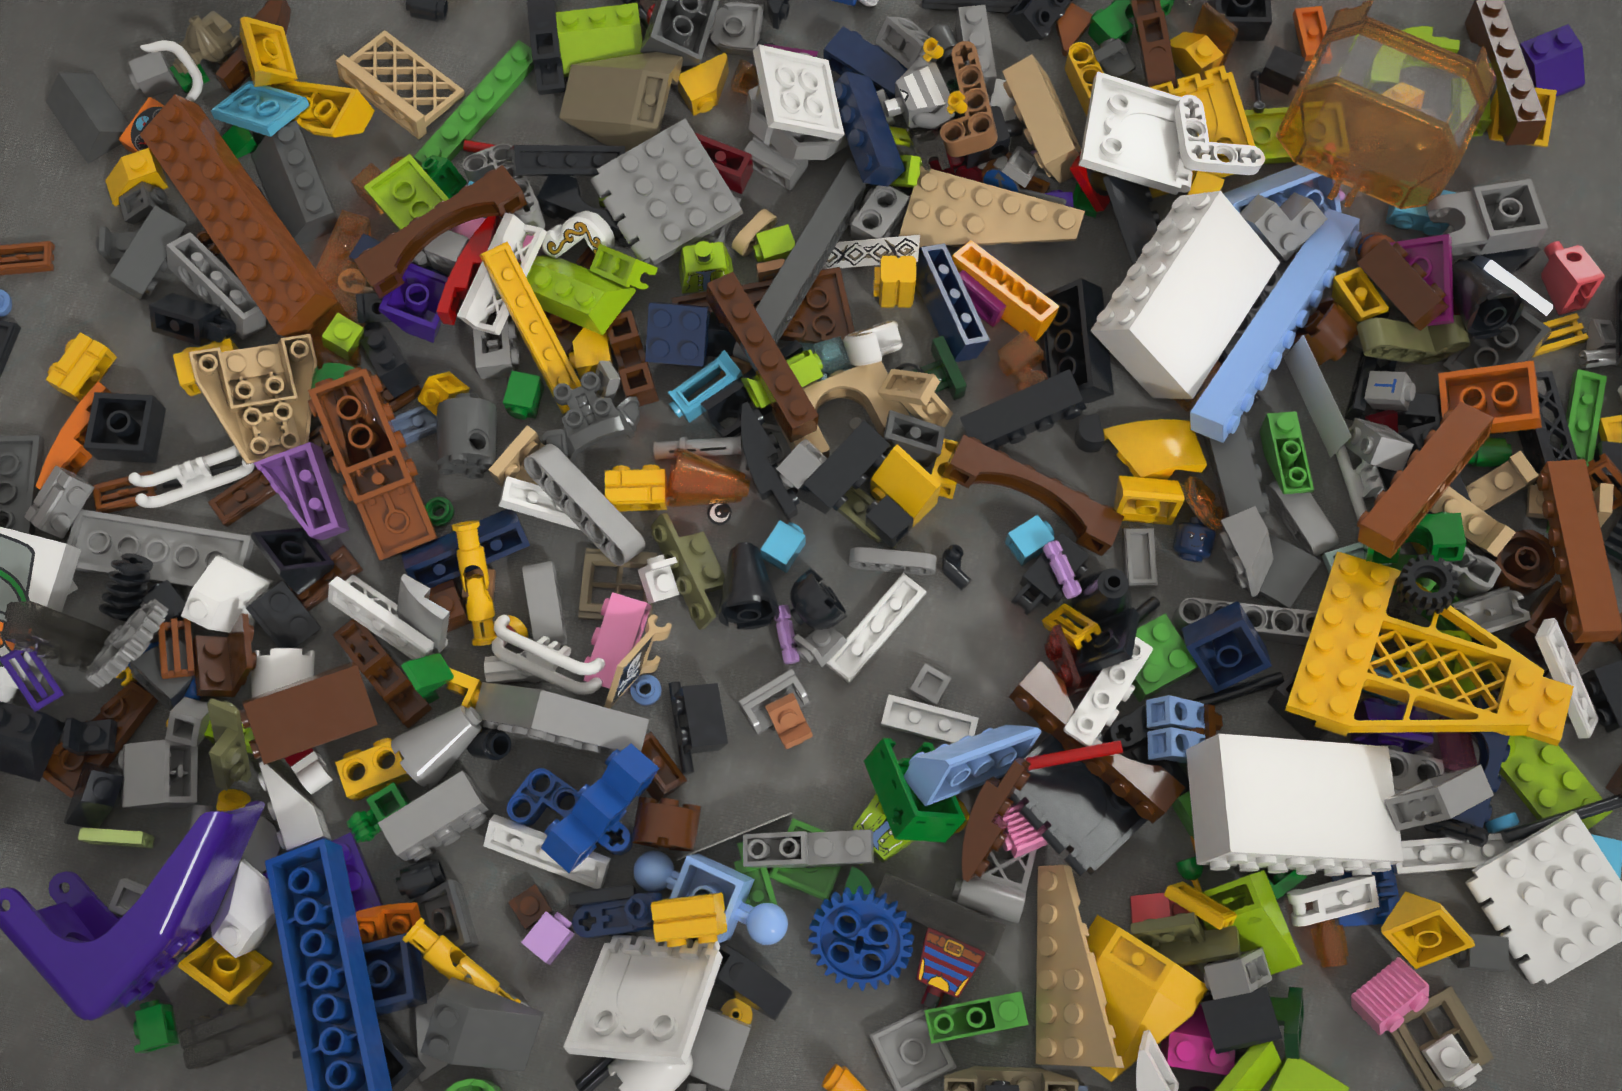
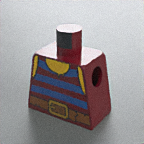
[916,927,986,1009]

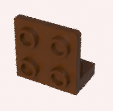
[192,613,257,697]

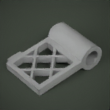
[951,849,1037,923]

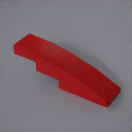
[436,216,501,325]

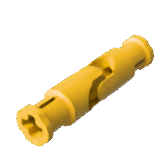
[451,520,497,646]
[402,917,521,1003]

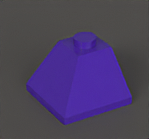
[379,263,449,343]

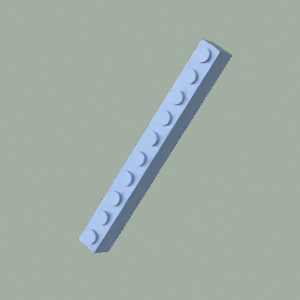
[1190,209,1362,443]

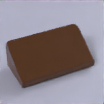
[641,732,687,803]

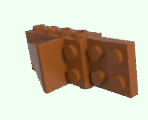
[308,367,438,561]

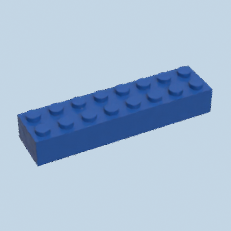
[265,838,392,1091]

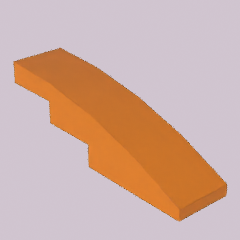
[36,381,111,490]

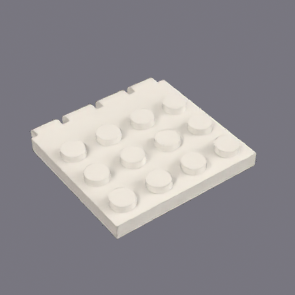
[1079,72,1198,195]
[1465,811,1622,984]
[563,935,723,1065]

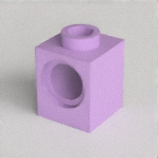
[521,912,575,965]

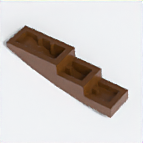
[332,619,432,728]

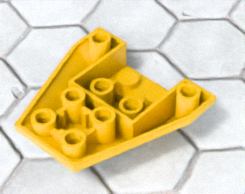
[1086,915,1208,1082]

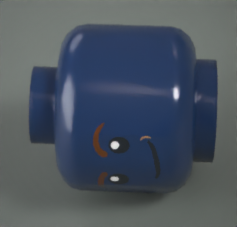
[1173,517,1216,563]

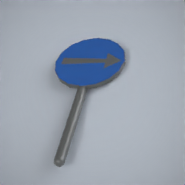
[983,168,1067,205]

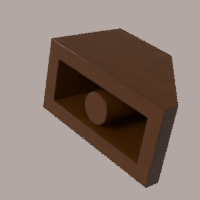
[429,578,471,633]

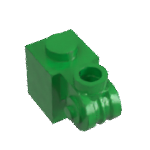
[346,782,411,843]

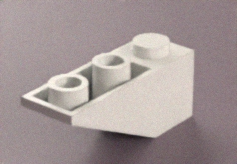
[258,761,332,852]

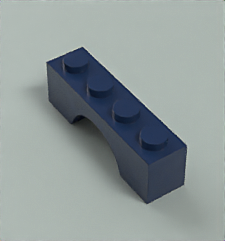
[1451,695,1510,828]

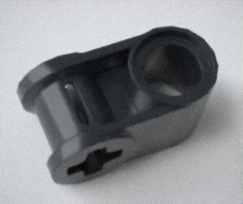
[1104,704,1163,752]

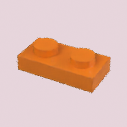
[1292,6,1333,62]

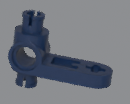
[572,893,662,938]

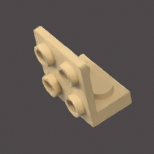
[488,425,545,488]

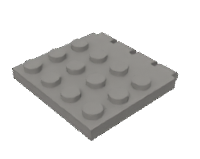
[591,118,743,265]

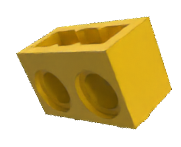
[335,738,412,802]

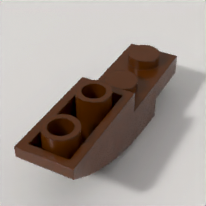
[215,0,291,94]
[1130,0,1177,89]
[962,757,1031,882]

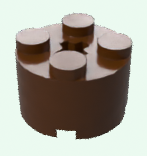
[1293,298,1358,366]
[1485,529,1556,597]
[632,797,701,852]

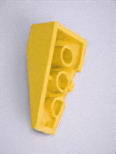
[270,81,375,138]

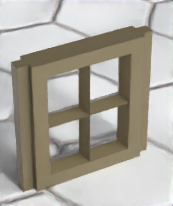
[578,548,658,623]
[1389,986,1494,1091]

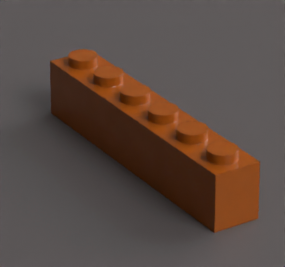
[1357,401,1494,559]
[1537,459,1622,643]

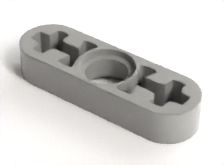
[849,547,937,575]

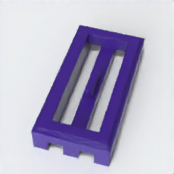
[0,641,64,712]

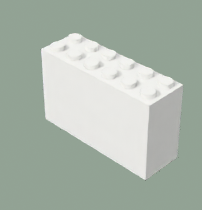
[1090,191,1280,399]
[1186,734,1404,877]

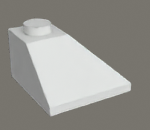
[181,555,273,633]
[210,859,276,958]

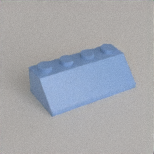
[1223,157,1342,214]
[904,725,1041,806]

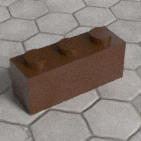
[1357,238,1449,331]

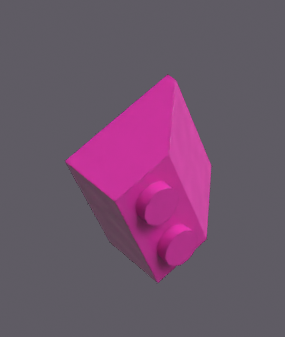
[1161,1004,1235,1076]

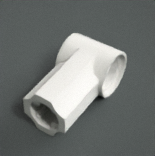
[484,650,543,684]

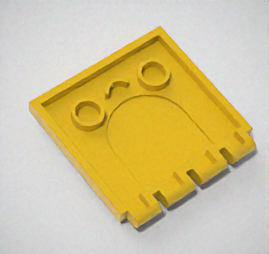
[1149,65,1256,198]

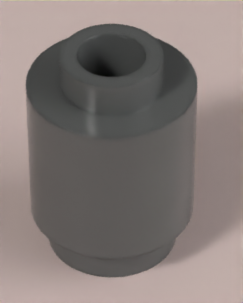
[928,24,958,67]

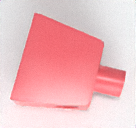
[1541,241,1605,315]

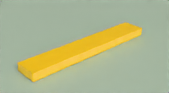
[479,241,581,414]

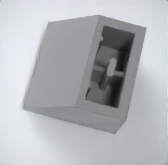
[1219,506,1274,597]
[122,739,198,808]

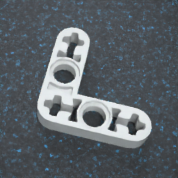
[1174,95,1265,175]

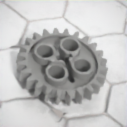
[85,599,169,688]

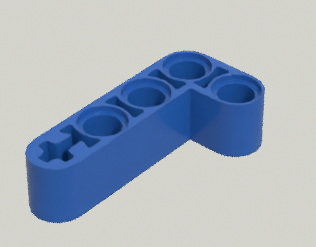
[507,768,633,855]

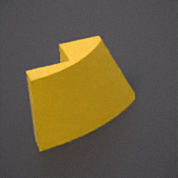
[1103,419,1207,480]

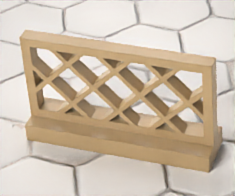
[336,30,465,140]

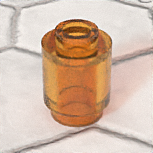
[1311,919,1349,968]

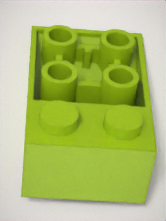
[1202,870,1303,975]

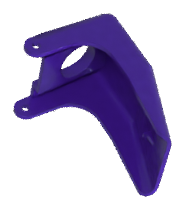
[0,800,265,1021]

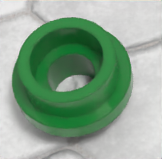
[425,497,454,526]

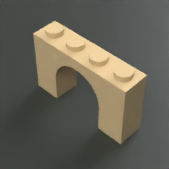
[772,361,910,458]

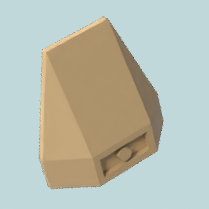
[189,334,317,465]

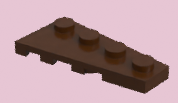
[42,681,158,798]

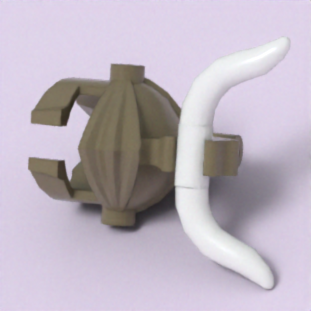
[140,10,241,102]

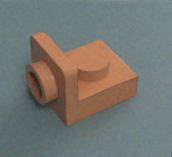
[765,693,813,749]

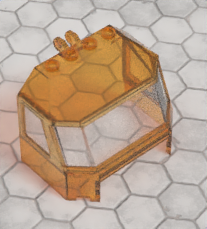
[1275,0,1497,209]

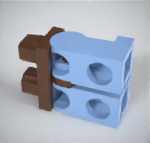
[1146,695,1223,763]

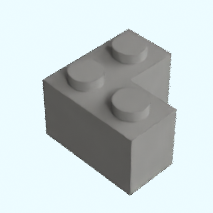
[1240,192,1327,261]

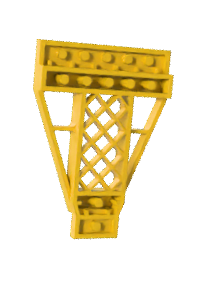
[1285,551,1574,746]

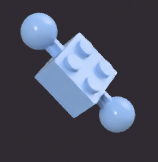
[633,850,788,945]

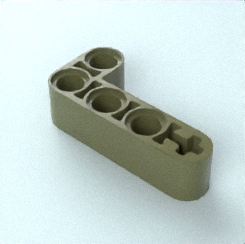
[1356,315,1470,365]

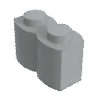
[1443,546,1501,598]

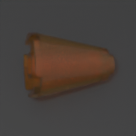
[667,448,750,507]

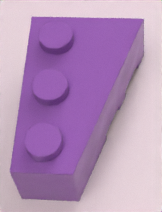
[254,442,349,540]

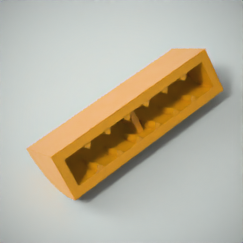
[952,240,1059,343]

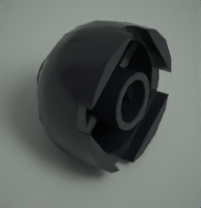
[790,568,847,630]

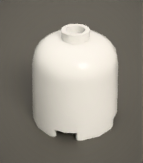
[251,648,315,698]
[608,1052,693,1091]

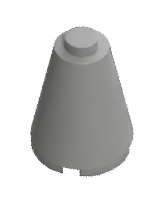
[391,705,482,789]

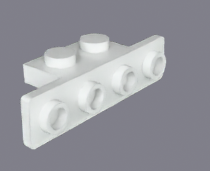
[1064,637,1153,746]

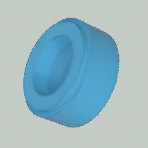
[1484,812,1520,834]

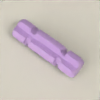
[1043,540,1082,599]
[774,605,800,664]

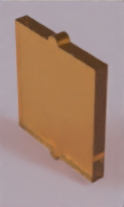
[1192,2,1239,66]

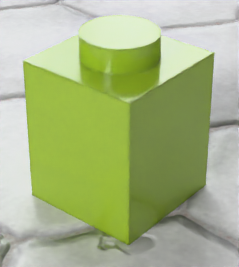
[752,224,795,263]
[322,312,364,361]

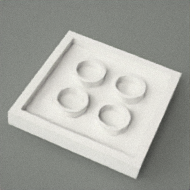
[753,44,844,141]

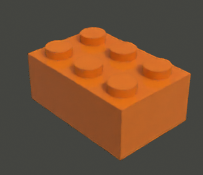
[1438,360,1542,434]

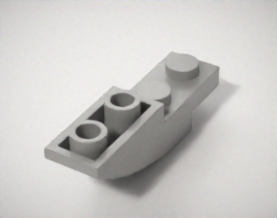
[743,829,874,868]

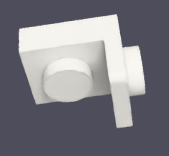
[638,554,680,604]
[1421,1034,1483,1089]

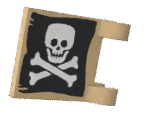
[604,614,672,709]

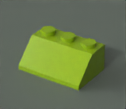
[556,3,643,77]

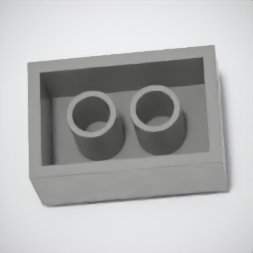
[378,770,493,863]

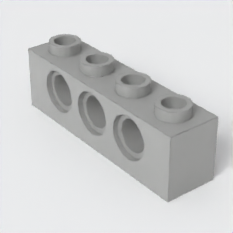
[166,232,267,341]

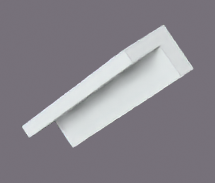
[457,212,547,335]
[328,575,448,660]

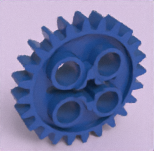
[808,886,914,991]

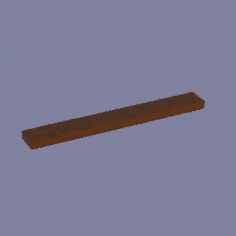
[208,383,422,527]

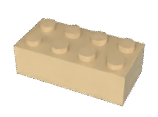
[1002,54,1081,184]

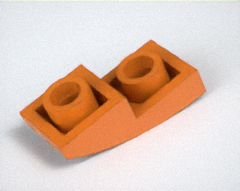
[356,902,421,944]

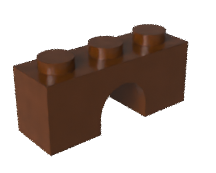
[607,310,659,407]

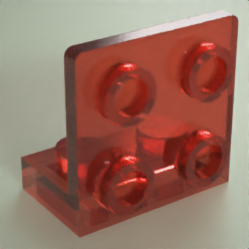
[1044,624,1099,697]

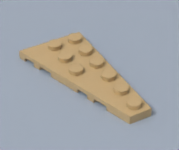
[899,166,1085,248]
[1036,865,1124,1068]

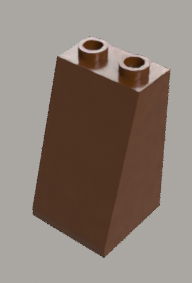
[239,662,378,765]

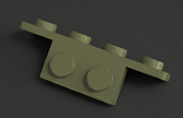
[651,513,725,630]
[207,698,251,791]
[1131,912,1240,967]

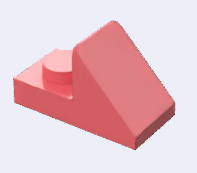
[1130,893,1191,923]

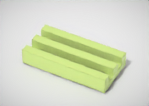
[78,827,155,848]

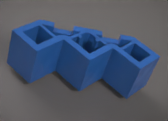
[541,743,659,873]

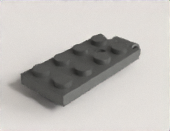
[0,435,44,535]

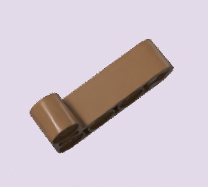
[940,41,998,157]

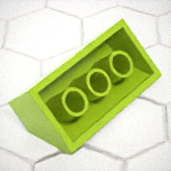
[519,255,636,335]

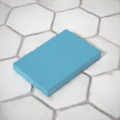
[211,80,310,137]

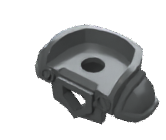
[541,372,640,463]

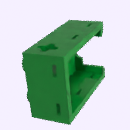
[863,738,966,843]

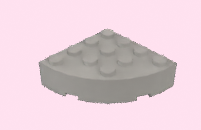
[475,682,649,756]

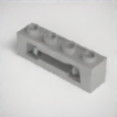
[473,294,520,380]

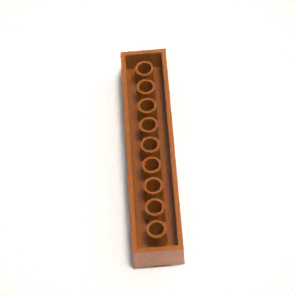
[140,94,338,337]

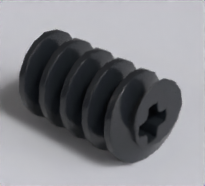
[99,553,153,622]

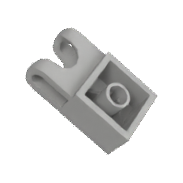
[1426,179,1548,259]

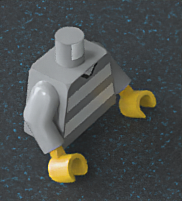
[883,37,967,130]

